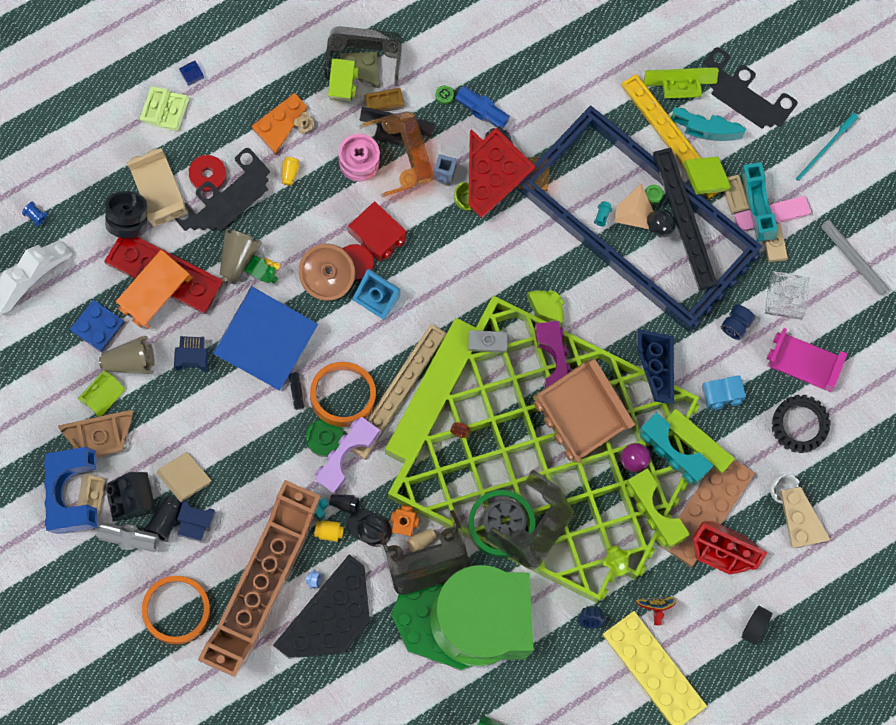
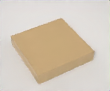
[156,452,211,502]

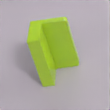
[77,370,125,417]

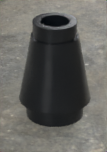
[329,494,359,514]

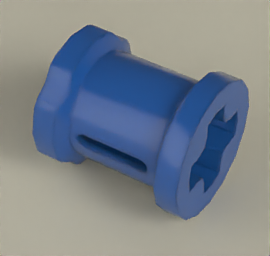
[22,201,48,226]

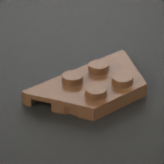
[58,410,133,458]

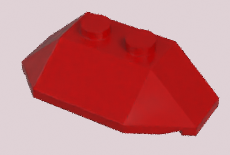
[692,521,767,575]

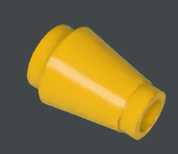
[281,157,300,186]

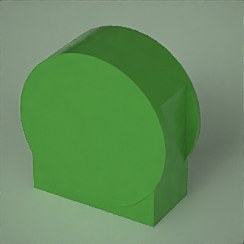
[430,565,534,666]

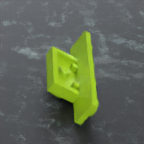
[644,68,719,98]

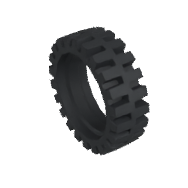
[772,395,831,453]

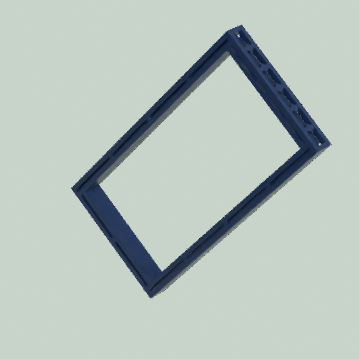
[517,105,762,332]

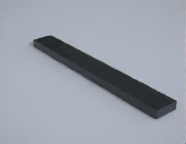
[653,147,718,291]

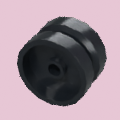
[105,191,147,238]

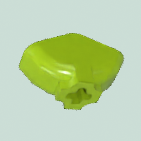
[527,289,564,327]

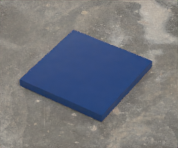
[212,286,318,391]

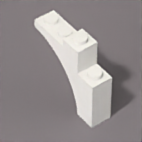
[0,241,72,315]

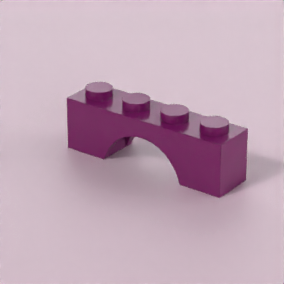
[534,321,570,389]

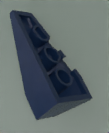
[636,329,674,405]

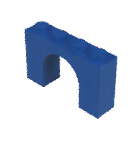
[44,447,97,534]

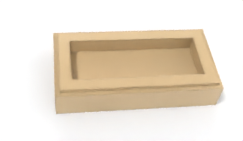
[724,175,750,215]

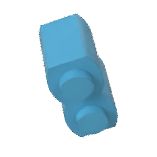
[702,375,746,410]

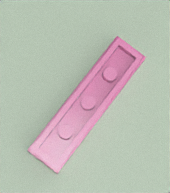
[734,196,811,232]

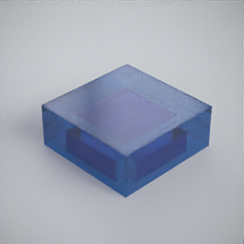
[179,60,204,86]

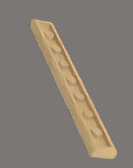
[350,324,447,460]

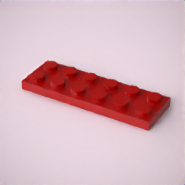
[104,237,223,314]

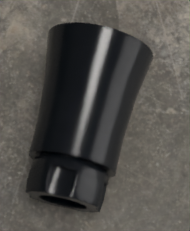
[143,495,182,542]

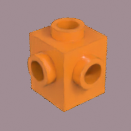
[391,505,420,536]

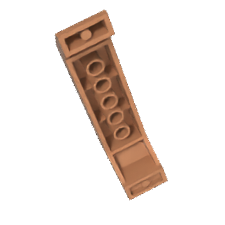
[198,480,321,677]

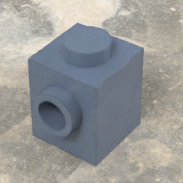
[433,154,457,184]

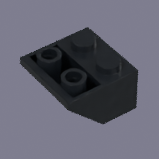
[105,472,155,522]

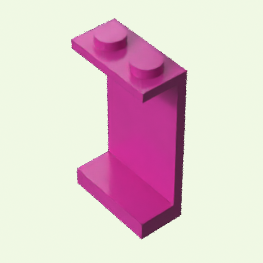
[766,328,847,393]

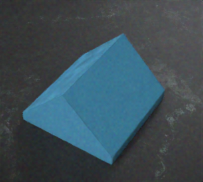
[352,269,400,320]

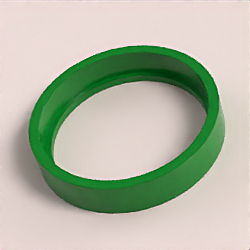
[468,490,536,558]

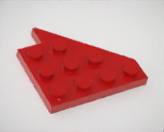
[468,128,536,219]

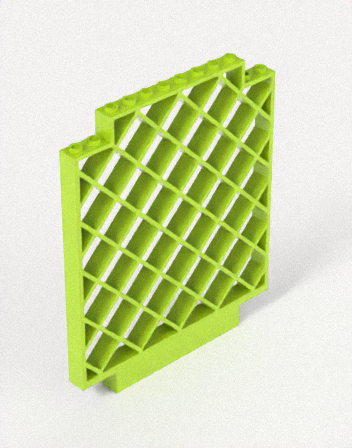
[385,296,700,603]

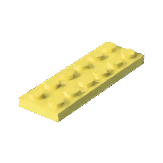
[602,611,707,725]

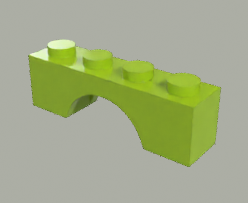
[625,468,690,550]

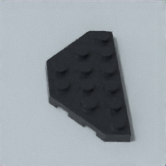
[273,554,370,659]

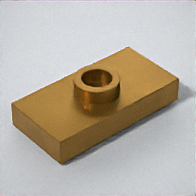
[364,87,404,111]

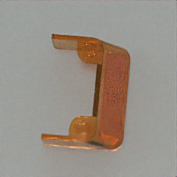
[360,111,433,197]

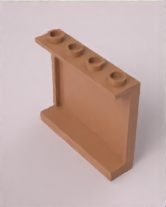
[533,359,635,463]

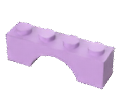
[315,417,382,495]

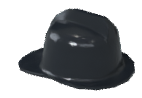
[347,509,392,547]

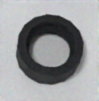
[741,606,773,645]

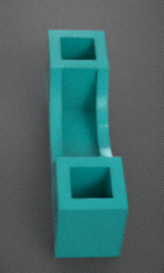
[741,162,778,242]
[638,412,714,486]

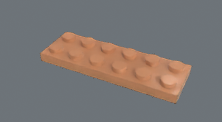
[659,460,755,568]

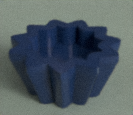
[577,606,605,629]

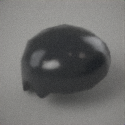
[647,209,676,238]

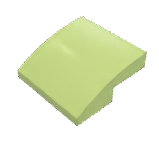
[140,86,189,131]

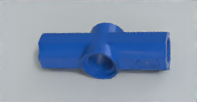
[455,86,510,128]

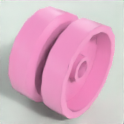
[338,134,380,182]

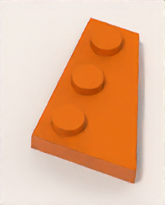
[252,93,307,155]

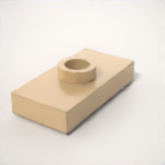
[764,223,788,263]

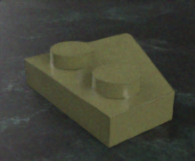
[340,52,379,88]

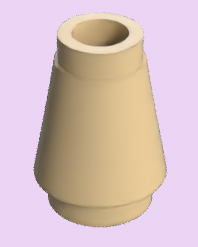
[406,529,437,554]

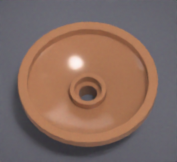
[299,243,355,300]

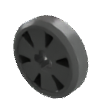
[483,499,527,543]

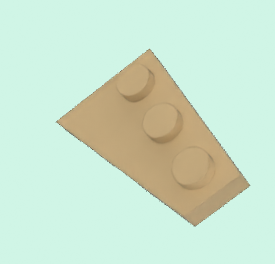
[780,486,830,548]

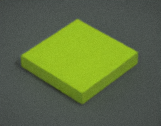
[683,156,731,195]

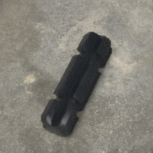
[289,372,304,410]

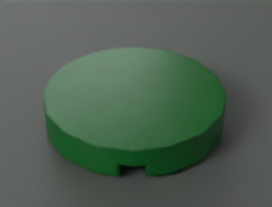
[306,419,344,457]

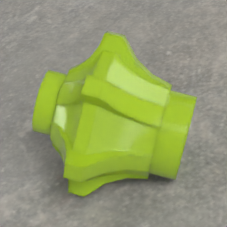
[601,545,631,576]

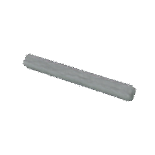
[821,220,888,295]

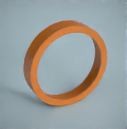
[310,362,376,427]
[142,576,210,645]

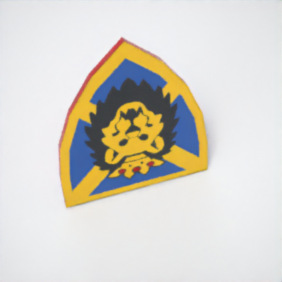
[635,597,676,626]

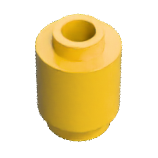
[314,520,344,542]

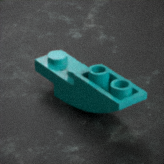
[671,107,746,141]

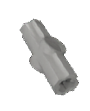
[97,522,159,552]

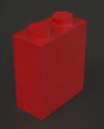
[348,201,407,262]

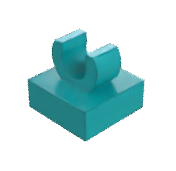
[314,497,329,522]

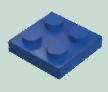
[70,300,124,353]

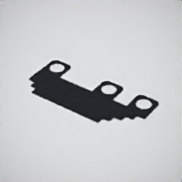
[703,47,797,129]
[175,148,270,231]

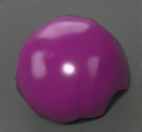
[621,443,651,473]

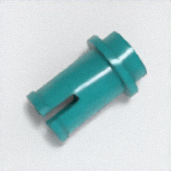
[594,201,612,227]

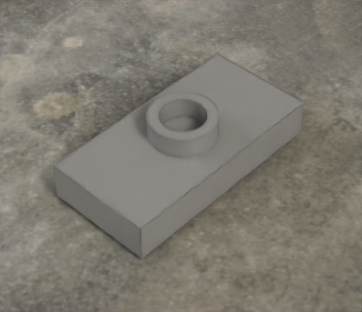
[468,330,508,353]

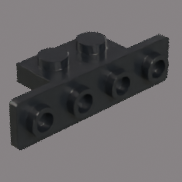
[359,107,435,147]

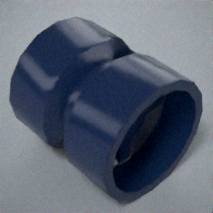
[720,304,756,340]

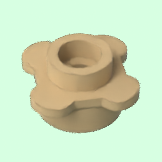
[294,112,314,134]

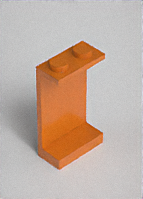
[116,250,193,329]

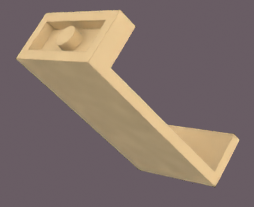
[126,148,188,228]

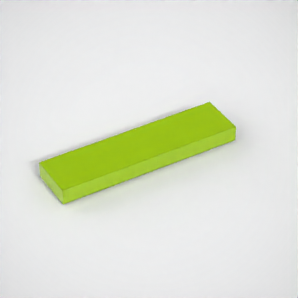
[666,408,735,474]

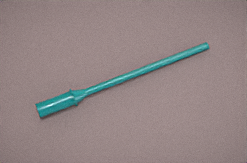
[796,113,859,181]

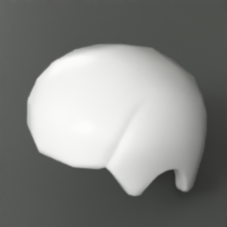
[770,474,799,504]

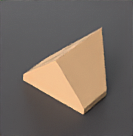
[614,183,653,229]

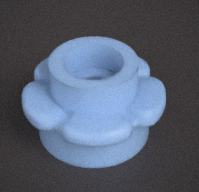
[306,569,322,589]

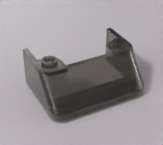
[324,26,403,87]
[485,470,574,570]
[378,510,470,595]

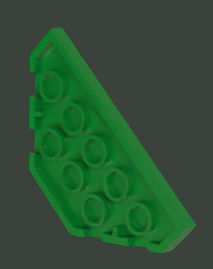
[391,555,471,671]

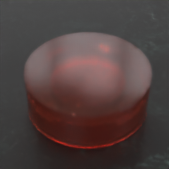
[450,422,471,438]

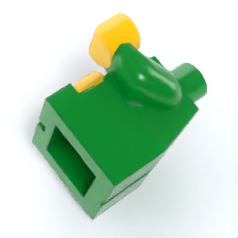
[244,255,281,284]

